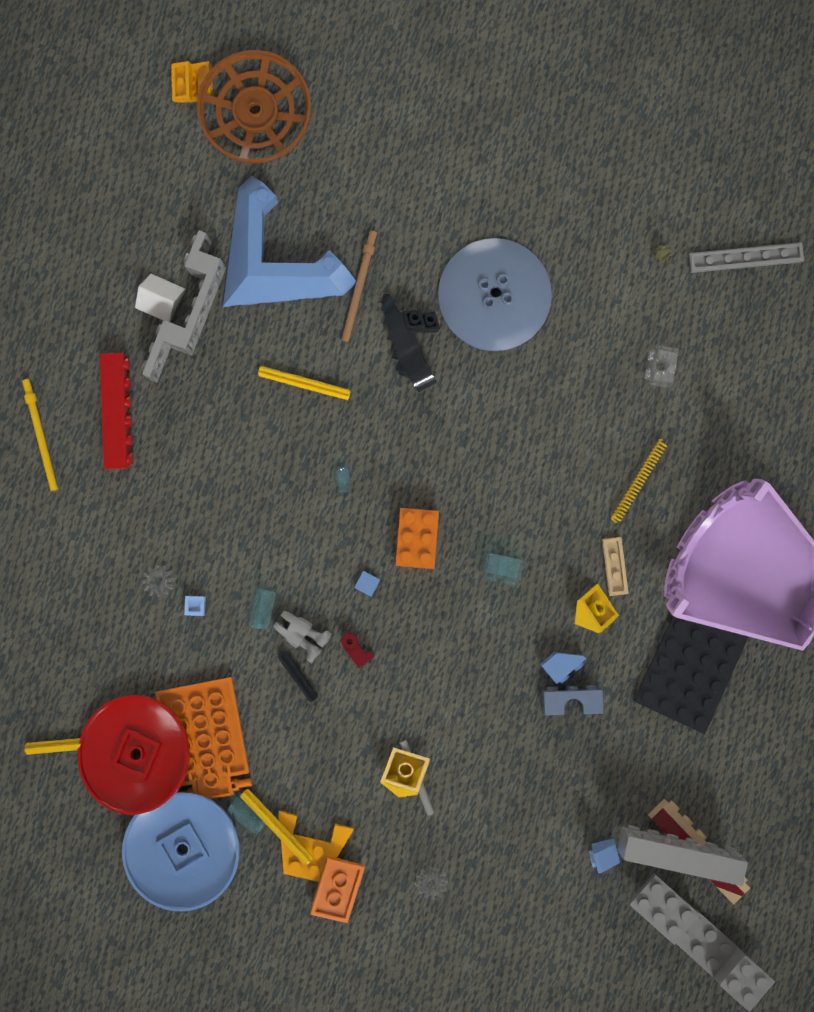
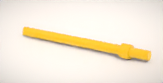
[22,379,58,491]

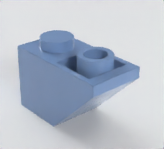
[540,652,586,684]
[589,839,620,873]

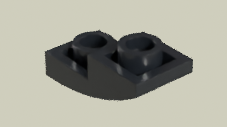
[402,310,440,333]

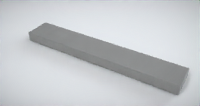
[688,242,804,273]

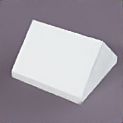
[135,274,186,322]

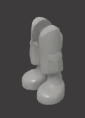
[273,611,332,664]

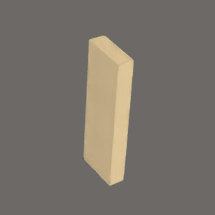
[601,537,629,596]

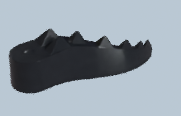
[380,294,437,392]

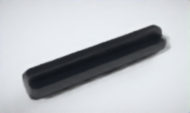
[278,652,318,702]

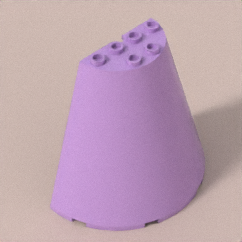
[664,479,814,651]

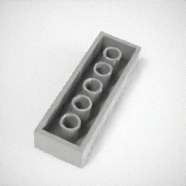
[617,825,748,886]

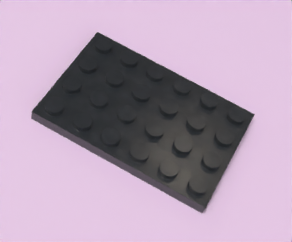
[634,615,749,734]

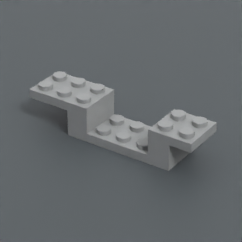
[142,230,226,383]
[628,873,775,1012]

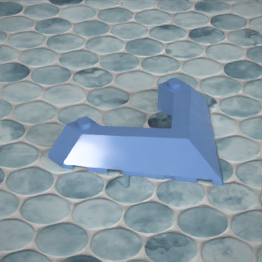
[223,176,357,307]

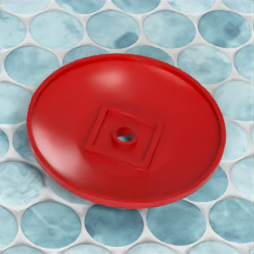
[78,695,190,815]

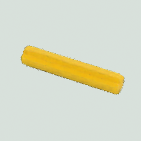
[24,738,80,755]

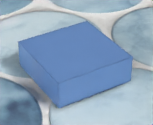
[354,571,380,596]

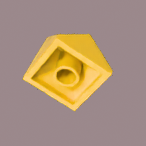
[575,584,619,633]
[381,747,430,797]

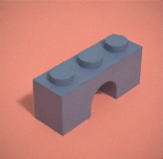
[542,685,603,715]

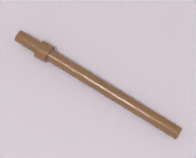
[341,231,377,342]

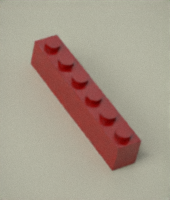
[100,353,134,470]

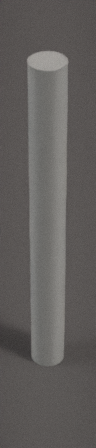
[400,740,434,816]

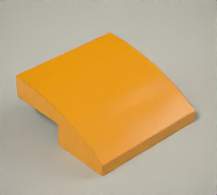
[171,61,213,103]

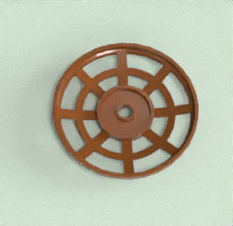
[197,50,311,164]

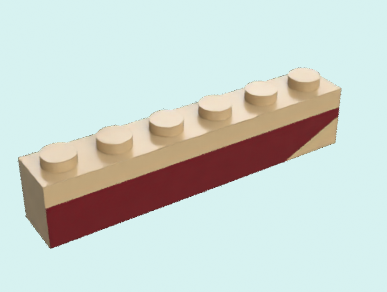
[648,799,750,905]

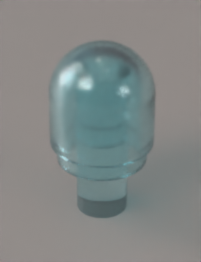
[335,467,350,494]

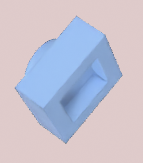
[184,596,206,616]

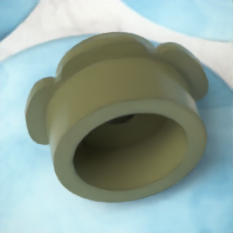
[654,245,672,262]

